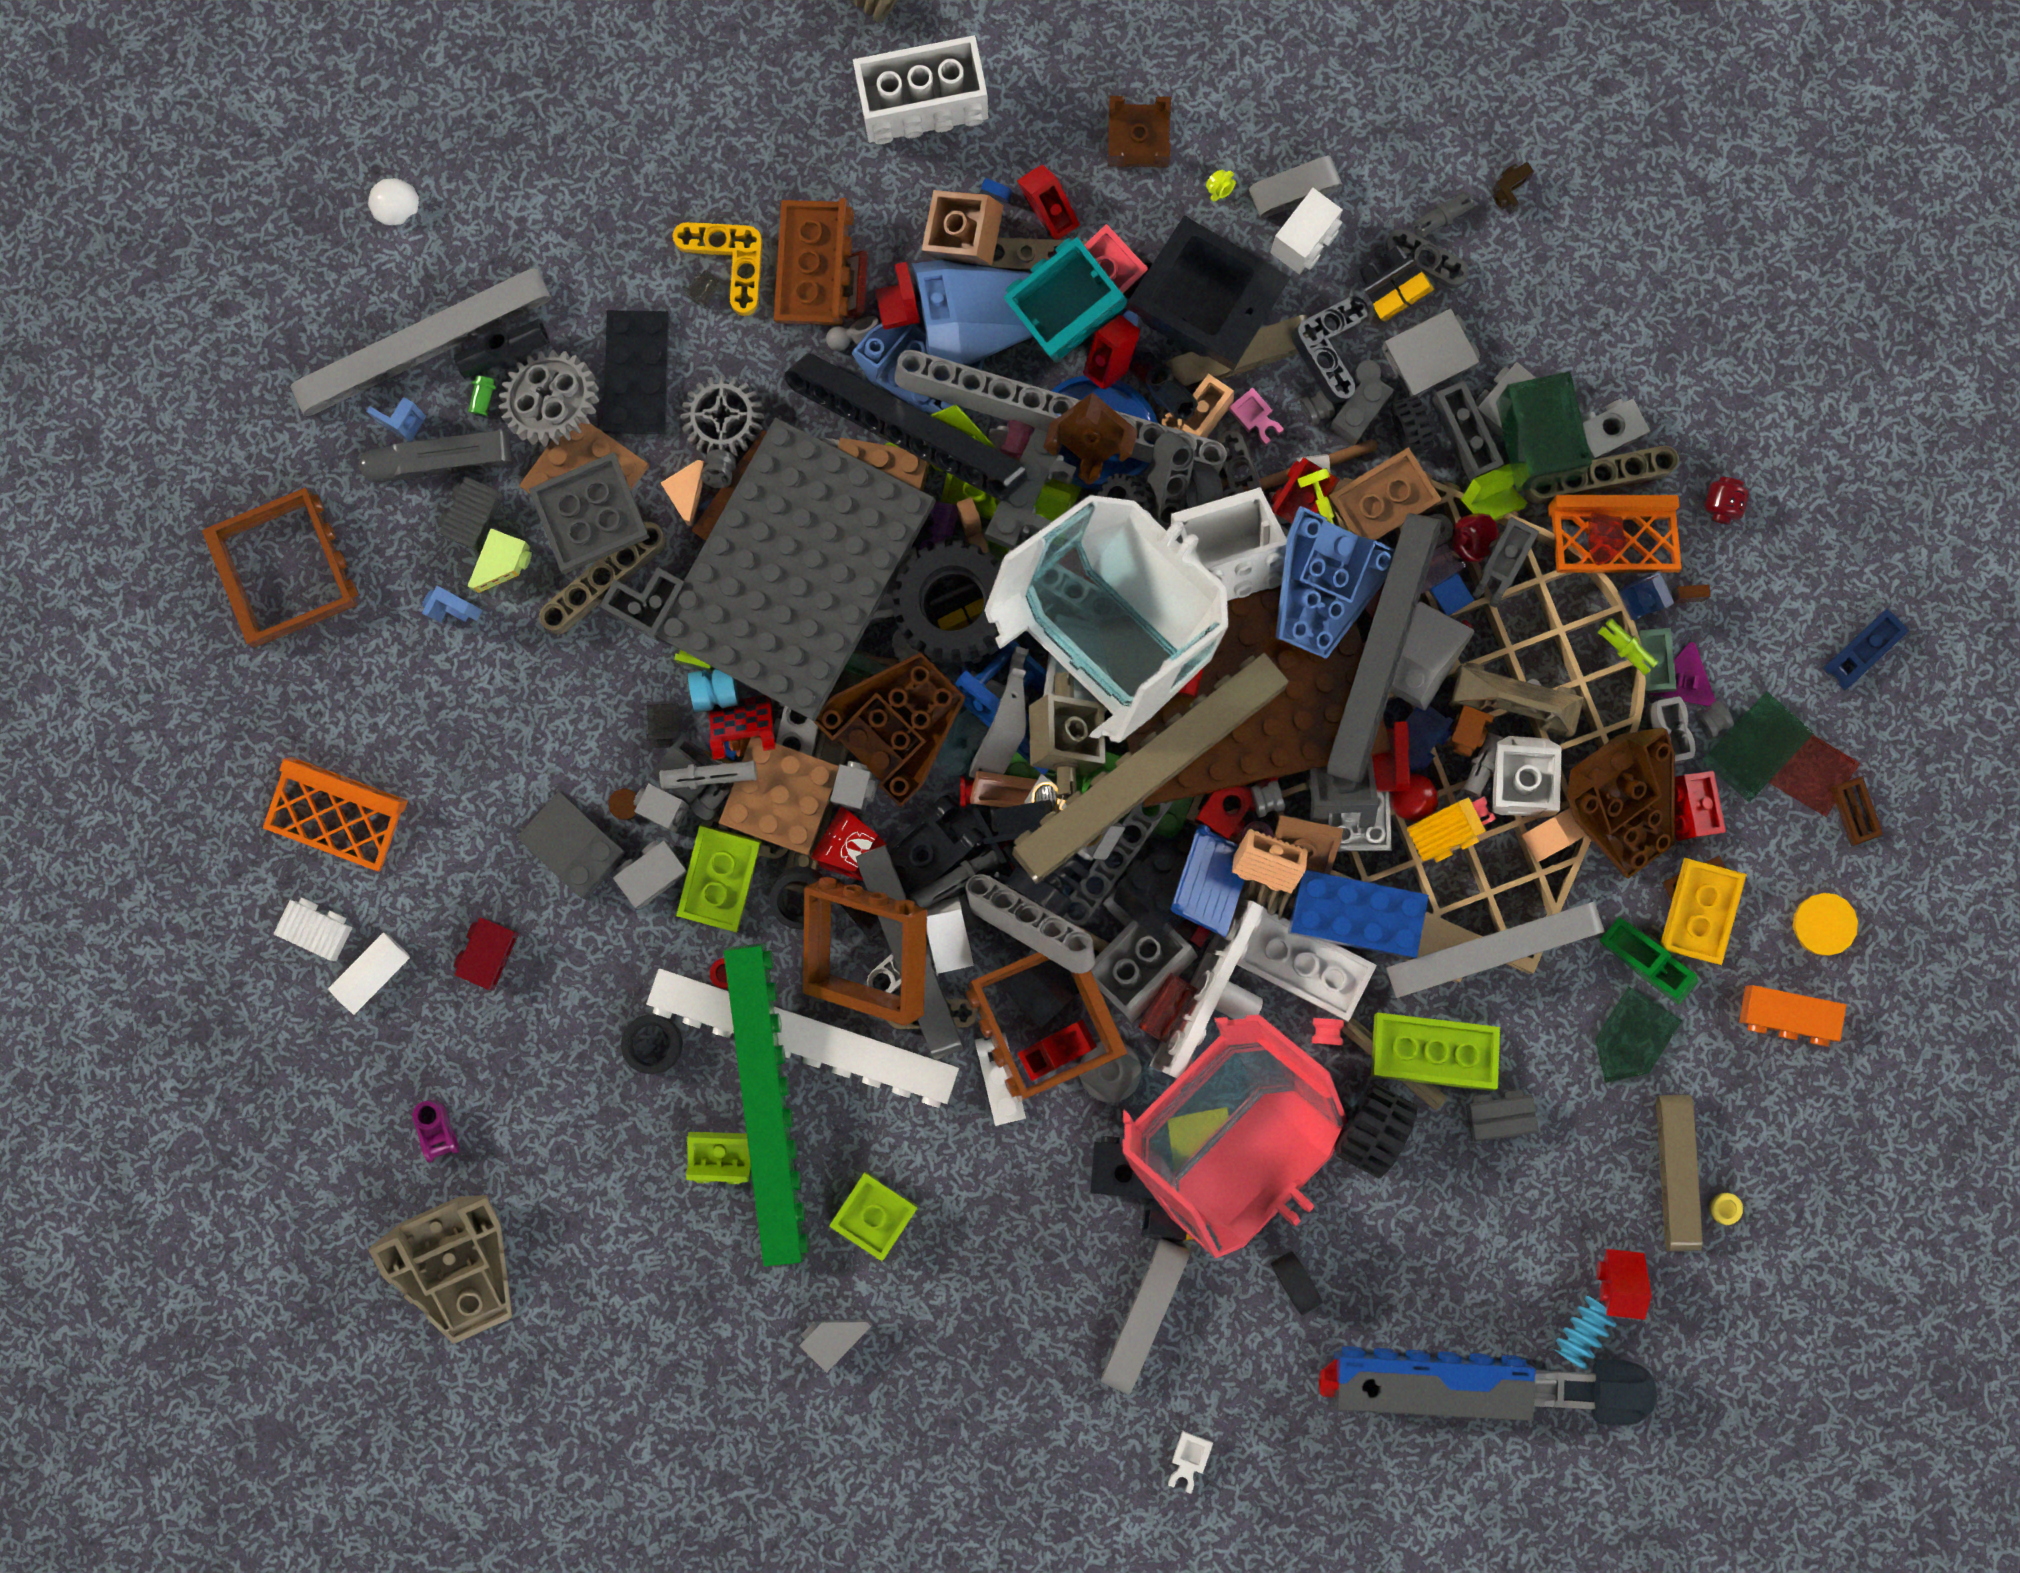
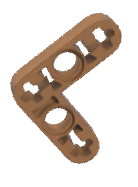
[956,497,990,553]

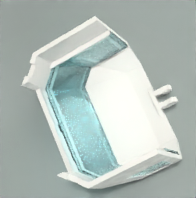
[984,495,1228,742]

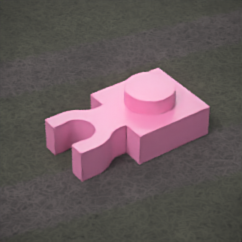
[1228,387,1284,447]

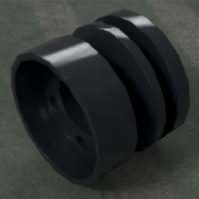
[1005,856,1090,918]

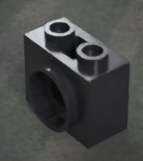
[1090,1136,1158,1199]

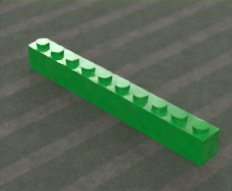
[724,943,809,1267]

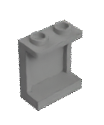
[1381,308,1480,398]

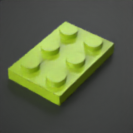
[676,824,762,933]

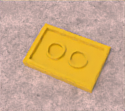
[1660,858,1747,965]

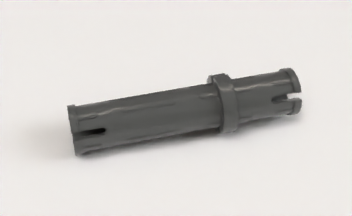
[909,848,1000,908]

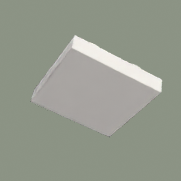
[1328,792,1391,851]

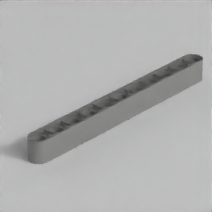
[894,350,1227,475]

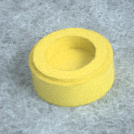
[1709,1193,1743,1225]

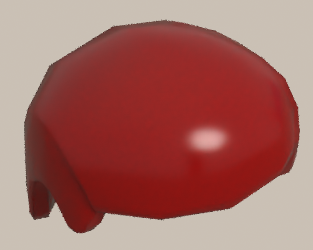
[1389,773,1439,823]

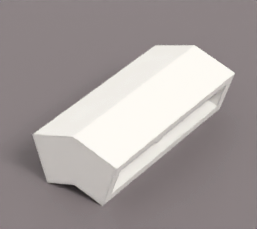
[328,932,410,1015]

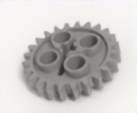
[499,350,599,447]

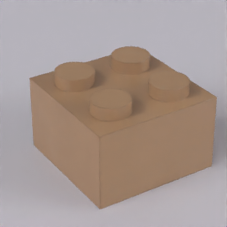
[922,190,1004,266]

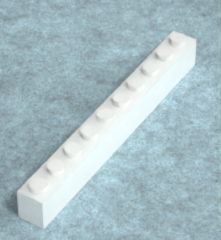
[646,969,959,1108]

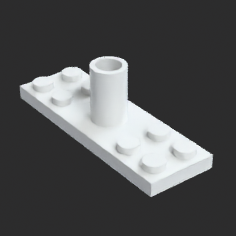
[1150,899,1264,1079]

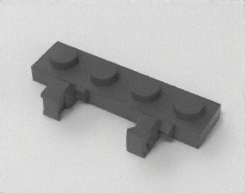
[984,427,1076,550]

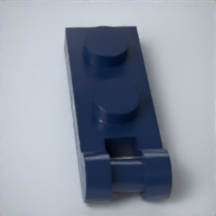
[1822,608,1909,691]

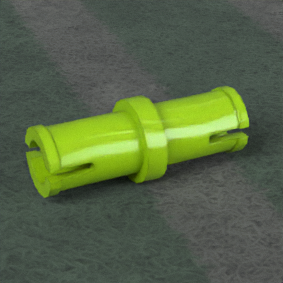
[1598,618,1658,676]

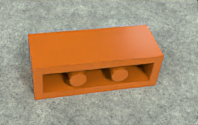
[1739,985,1847,1047]

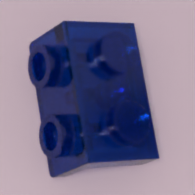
[1406,706,1454,774]

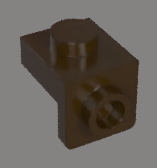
[1492,162,1534,215]

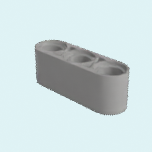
[1249,156,1342,218]

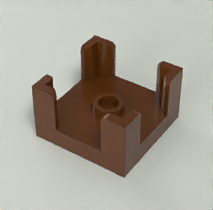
[1108,96,1171,168]
[1043,392,1138,485]

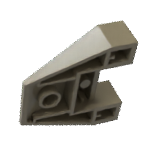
[1447,662,1584,737]

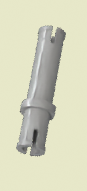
[659,760,757,790]

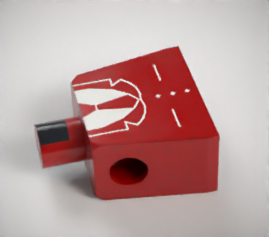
[811,807,892,881]

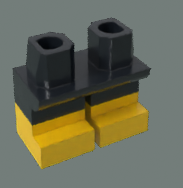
[1360,245,1435,322]
[929,578,984,631]

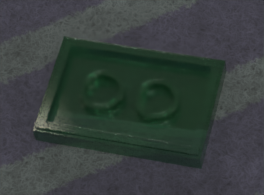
[1701,691,1814,803]

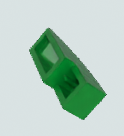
[1599,917,1699,1006]

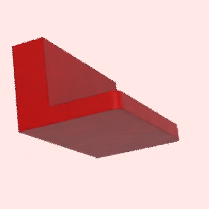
[875,262,920,330]
[1372,721,1410,792]

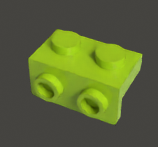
[686,1132,751,1185]

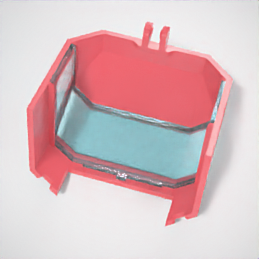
[1123,1015,1348,1258]

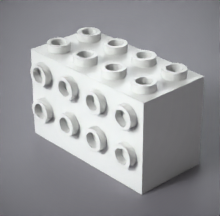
[853,35,988,144]

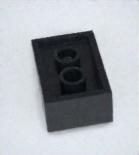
[998,949,1099,1029]

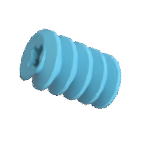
[1553,1296,1617,1370]

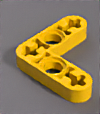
[673,222,763,316]

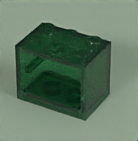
[1496,371,1592,492]

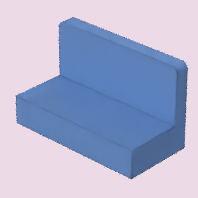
[366,397,427,442]

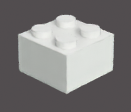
[1270,188,1343,275]

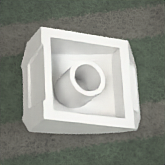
[1492,736,1561,818]

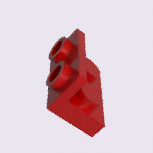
[1675,771,1726,841]

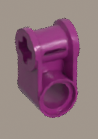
[412,1099,460,1163]

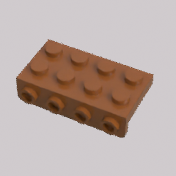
[774,198,854,325]

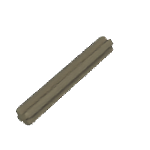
[1341,1018,1447,1110]

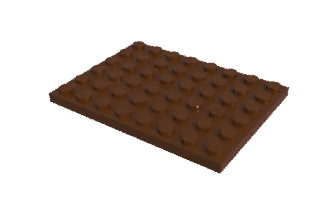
[1097,584,1391,808]

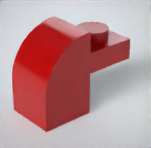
[1017,1019,1097,1081]

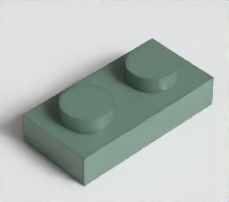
[1638,628,1676,694]

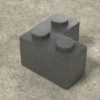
[599,567,685,642]

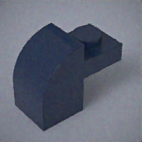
[1617,571,1674,620]

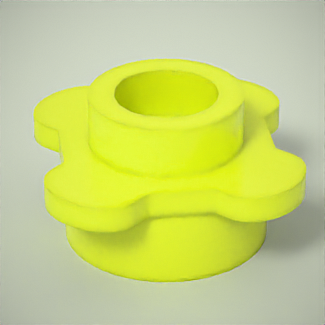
[1206,170,1236,202]

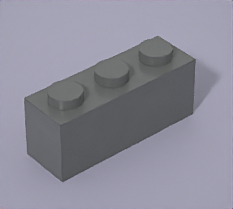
[1431,380,1504,484]

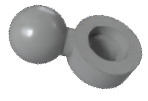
[826,316,880,351]

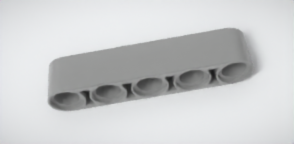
[966,874,1095,973]
[1100,1238,1191,1395]

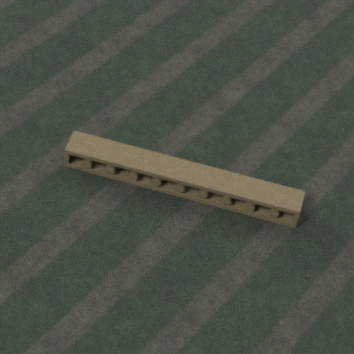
[1012,652,1289,884]

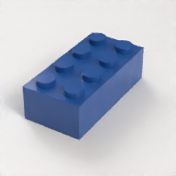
[1288,870,1429,959]

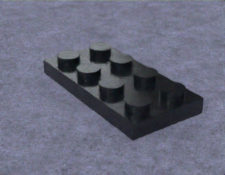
[603,310,670,434]

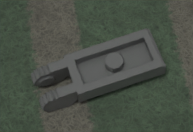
[1472,517,1539,608]

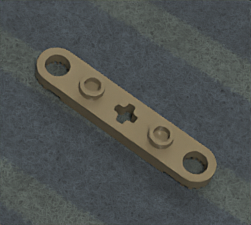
[984,237,1132,272]

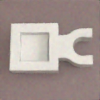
[1168,1431,1213,1494]

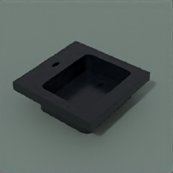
[1126,215,1291,371]

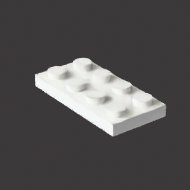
[1236,908,1377,1022]

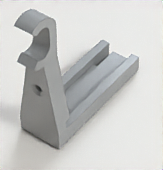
[969,646,1029,778]

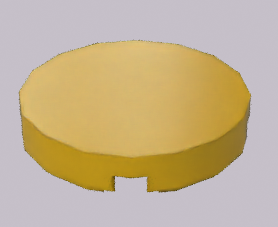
[1793,893,1858,956]

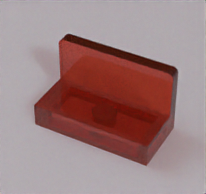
[1138,972,1198,1044]

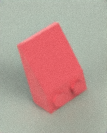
[1084,224,1149,296]

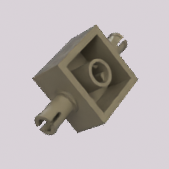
[1029,672,1105,800]

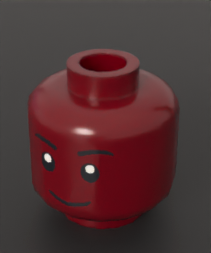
[1704,477,1749,525]

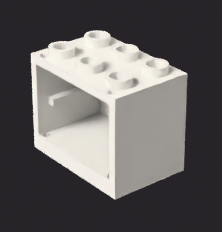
[1171,487,1287,601]

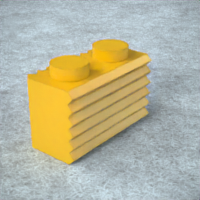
[1407,797,1486,863]

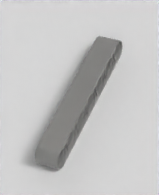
[1386,901,1605,998]

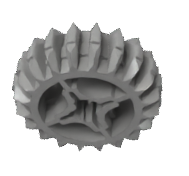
[680,375,765,457]

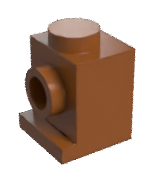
[1447,705,1494,757]

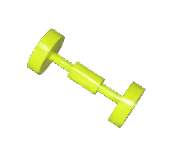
[1297,468,1350,531]

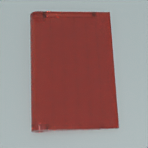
[1745,714,1860,817]

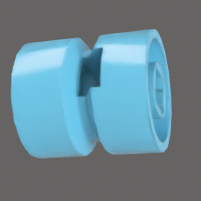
[688,669,739,713]

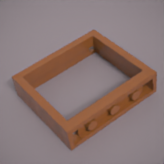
[202,487,359,648]
[803,877,927,1026]
[966,952,1128,1102]

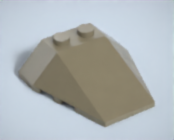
[369,1195,512,1344]

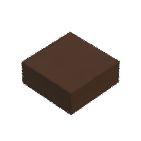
[1672,584,1711,603]

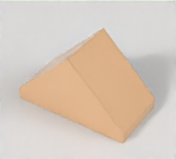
[661,460,706,526]
[1521,807,1587,863]

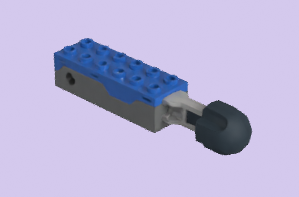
[1319,1346,1658,1426]

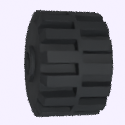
[1336,1083,1418,1179]

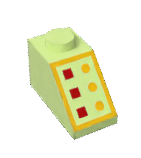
[468,529,532,593]

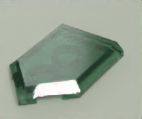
[1595,986,1682,1083]

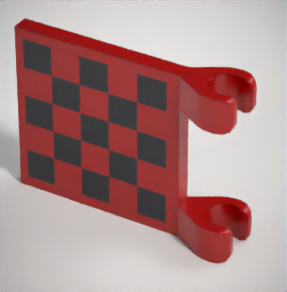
[709,695,776,760]

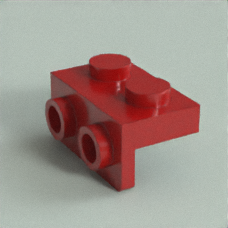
[1271,457,1340,524]

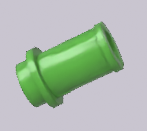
[467,375,496,416]

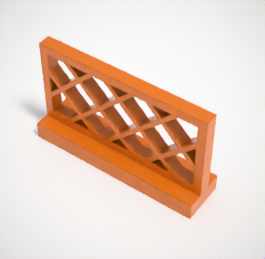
[1548,495,1682,573]
[263,757,408,872]

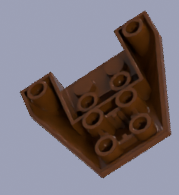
[813,652,966,808]
[1567,728,1675,879]

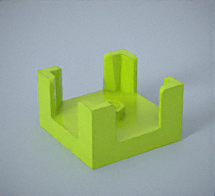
[829,1171,919,1262]

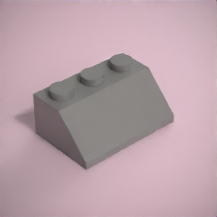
[1091,920,1198,1024]

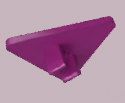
[1649,642,1716,707]

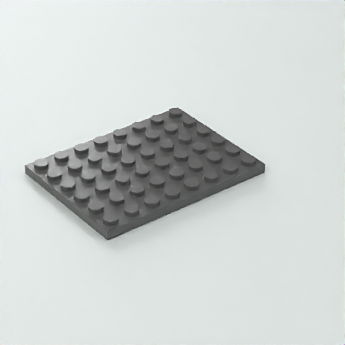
[656,417,936,722]

